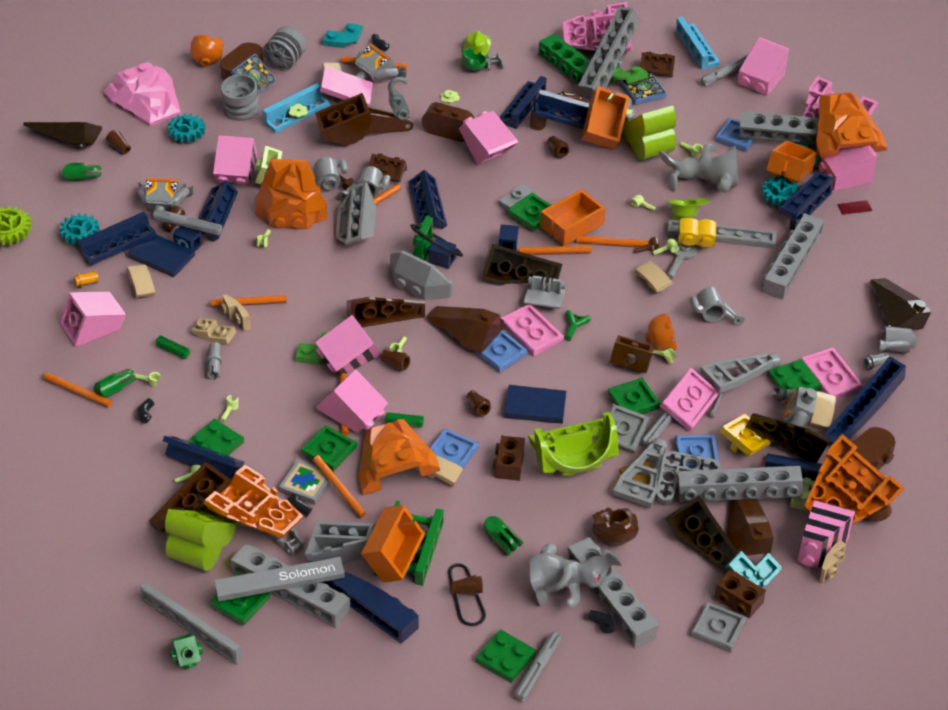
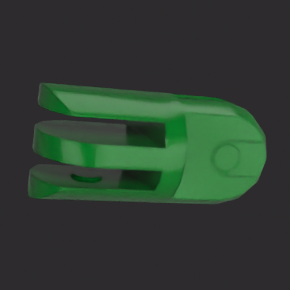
[62,163,102,181]
[93,369,136,397]
[483,516,524,556]

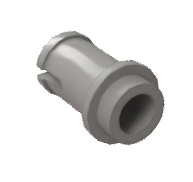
[863,352,889,370]

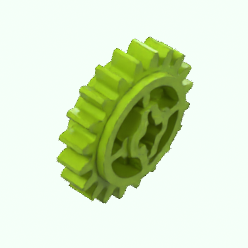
[0,206,32,246]

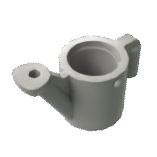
[312,157,348,190]
[338,166,390,201]
[690,287,745,325]
[879,325,916,353]

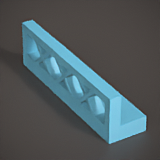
[676,17,720,70]
[262,83,330,134]

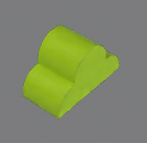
[621,105,676,161]
[165,509,237,571]

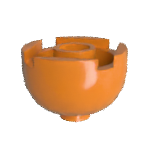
[190,35,224,66]
[645,313,677,351]

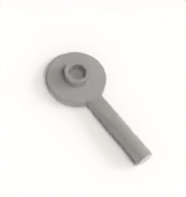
[667,241,697,280]

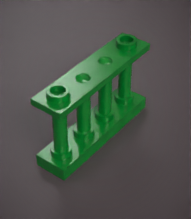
[374,500,444,586]

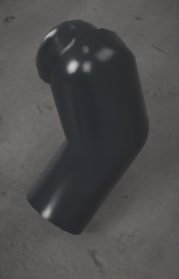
[371,34,390,51]
[136,398,155,423]
[287,493,313,517]
[588,610,615,633]

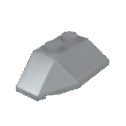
[335,182,376,245]
[390,250,453,300]

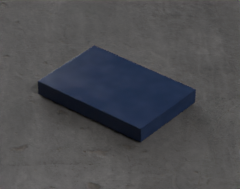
[128,235,195,277]
[504,385,567,424]

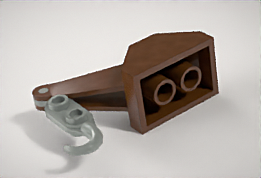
[315,77,414,146]

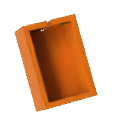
[581,86,630,150]
[766,140,818,182]
[540,189,606,246]
[361,505,425,583]

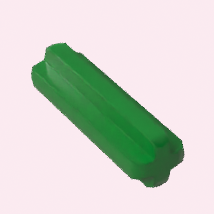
[156,335,190,359]
[385,412,424,427]

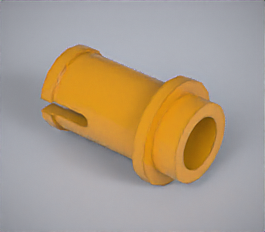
[74,271,99,288]

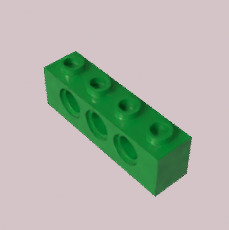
[538,34,591,85]

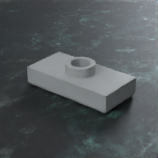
[499,183,536,210]

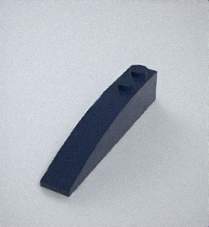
[823,356,906,444]
[308,561,419,644]

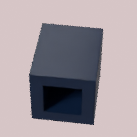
[499,224,519,251]
[173,226,203,251]
[427,238,456,269]

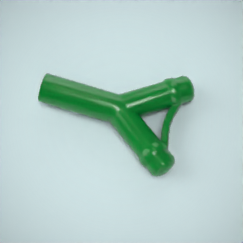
[564,310,591,341]

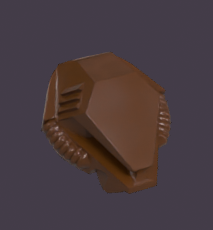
[592,507,639,546]

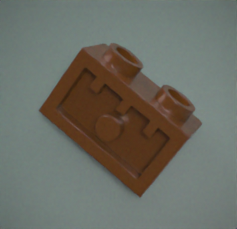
[640,52,675,77]
[368,153,407,182]

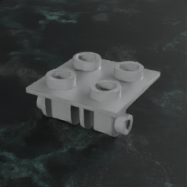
[524,275,566,309]

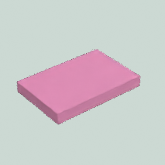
[320,66,373,106]
[500,304,564,356]
[800,347,863,398]
[660,368,720,431]

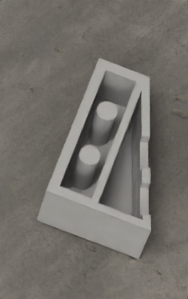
[305,521,375,563]

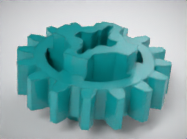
[167,113,206,143]
[761,176,800,208]
[59,213,100,246]

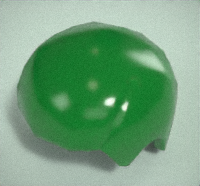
[462,48,487,71]

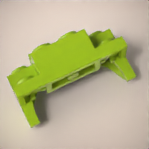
[528,412,619,476]

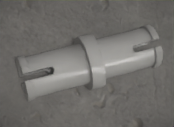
[207,342,222,379]

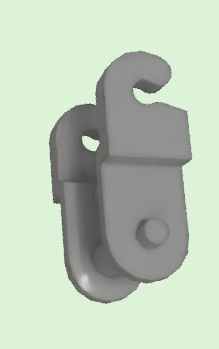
[486,53,504,70]
[275,528,305,554]

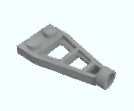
[701,353,781,393]
[613,438,668,508]

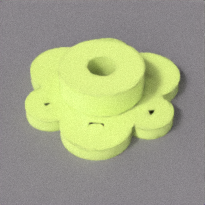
[441,90,460,104]
[289,104,308,118]

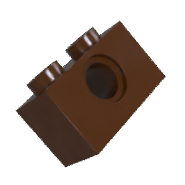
[610,335,655,373]

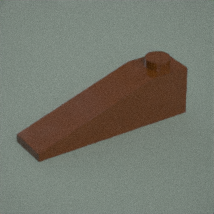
[347,297,425,328]
[149,462,232,532]

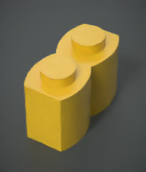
[678,218,716,248]

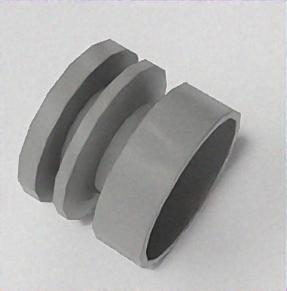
[263,26,307,71]
[221,74,260,120]

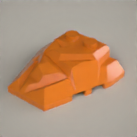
[816,92,887,157]
[255,158,327,229]
[358,419,441,495]
[804,434,905,525]
[203,465,303,538]

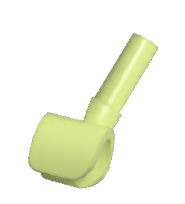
[680,142,703,157]
[630,195,656,211]
[257,229,271,247]
[653,239,680,255]
[390,336,407,352]
[653,348,677,364]
[134,372,161,387]
[220,395,239,421]
[174,465,201,483]

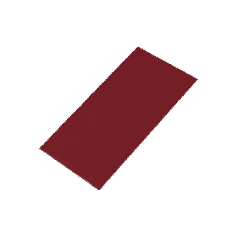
[838,200,873,215]

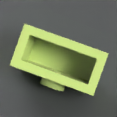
[255,146,282,185]

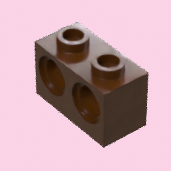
[493,435,525,481]
[714,569,766,619]

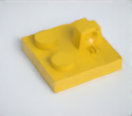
[720,414,772,457]

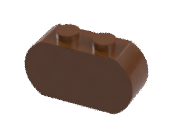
[220,42,264,81]
[421,102,474,142]
[852,427,896,471]

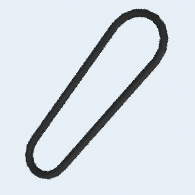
[448,563,486,626]

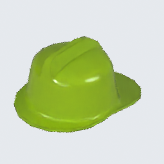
[463,31,491,56]
[667,198,710,220]

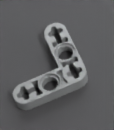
[656,451,721,505]

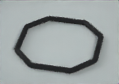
[410,224,463,257]

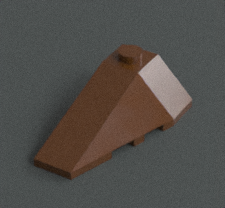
[427,306,501,354]
[727,499,774,556]

